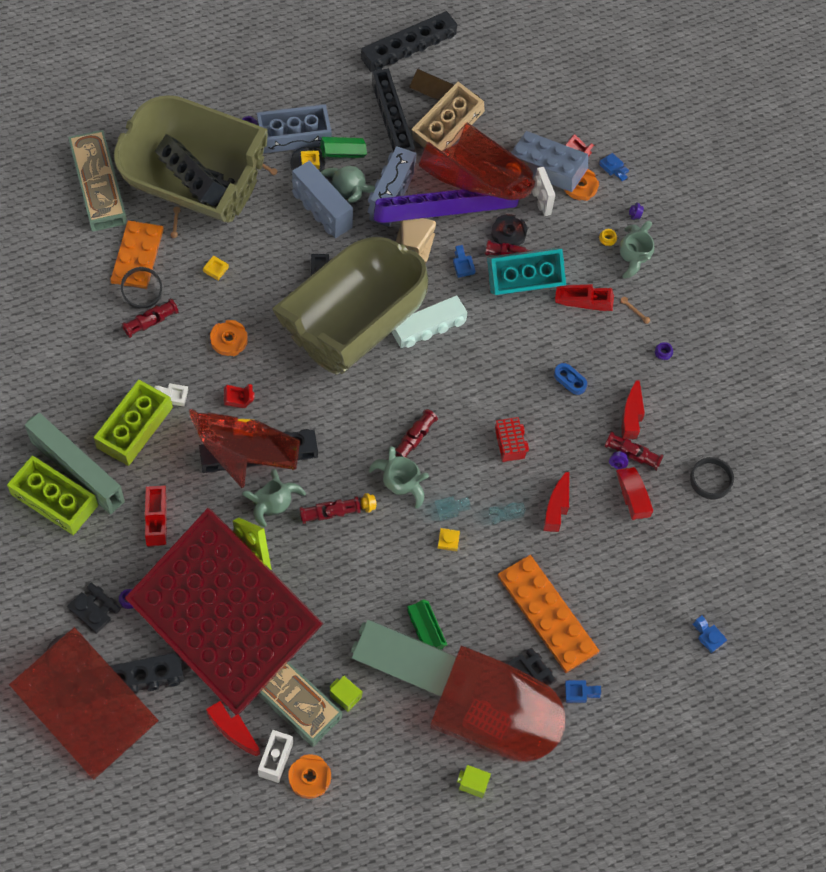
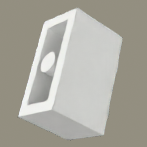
[258,730,293,783]

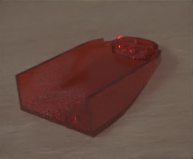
[418,122,535,200]
[431,646,566,762]

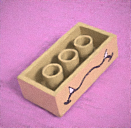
[411,82,485,159]

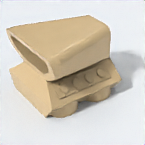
[396,218,436,263]

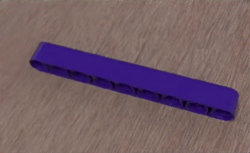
[373,184,521,223]

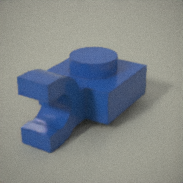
[599,153,629,181]
[453,245,476,278]
[693,615,727,653]
[565,680,601,703]

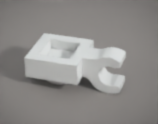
[154,383,188,407]

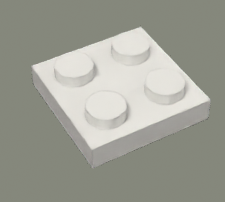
[532,167,555,216]

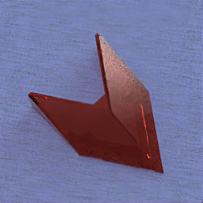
[189,409,300,488]

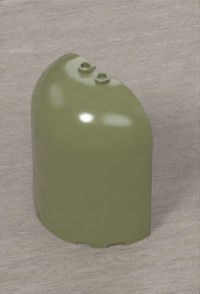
[114,95,268,223]
[272,237,429,375]

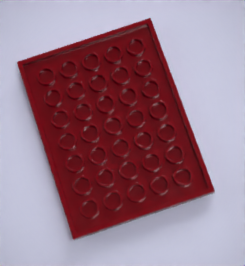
[125,508,324,715]

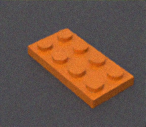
[110,220,164,289]

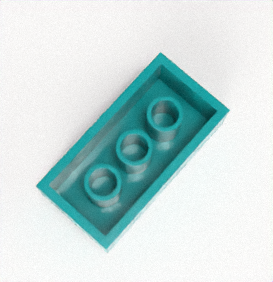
[487,248,566,295]

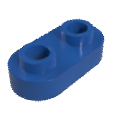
[554,363,587,395]

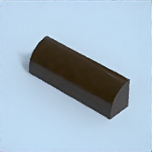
[409,69,481,100]

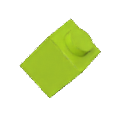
[330,676,362,712]
[457,765,491,798]

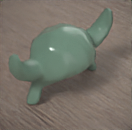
[321,165,375,203]
[620,220,655,279]
[369,446,429,509]
[242,469,306,527]

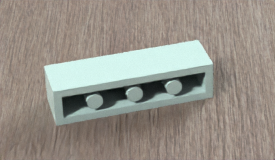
[392,295,467,348]

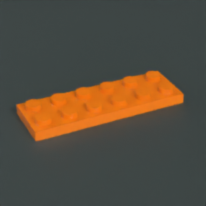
[497,555,600,673]

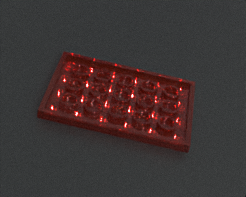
[9,627,159,780]

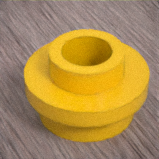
[599,229,617,246]
[360,493,376,513]

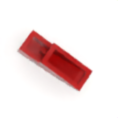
[555,284,614,311]
[621,380,645,439]
[616,467,653,520]
[543,472,570,532]
[145,486,167,546]
[206,701,260,757]

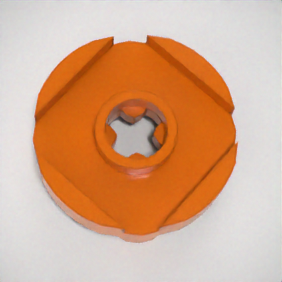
[564,169,599,201]
[210,320,248,356]
[288,754,331,799]

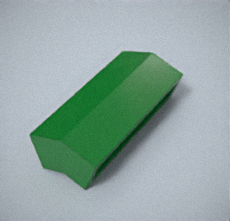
[320,137,367,158]
[407,600,447,649]

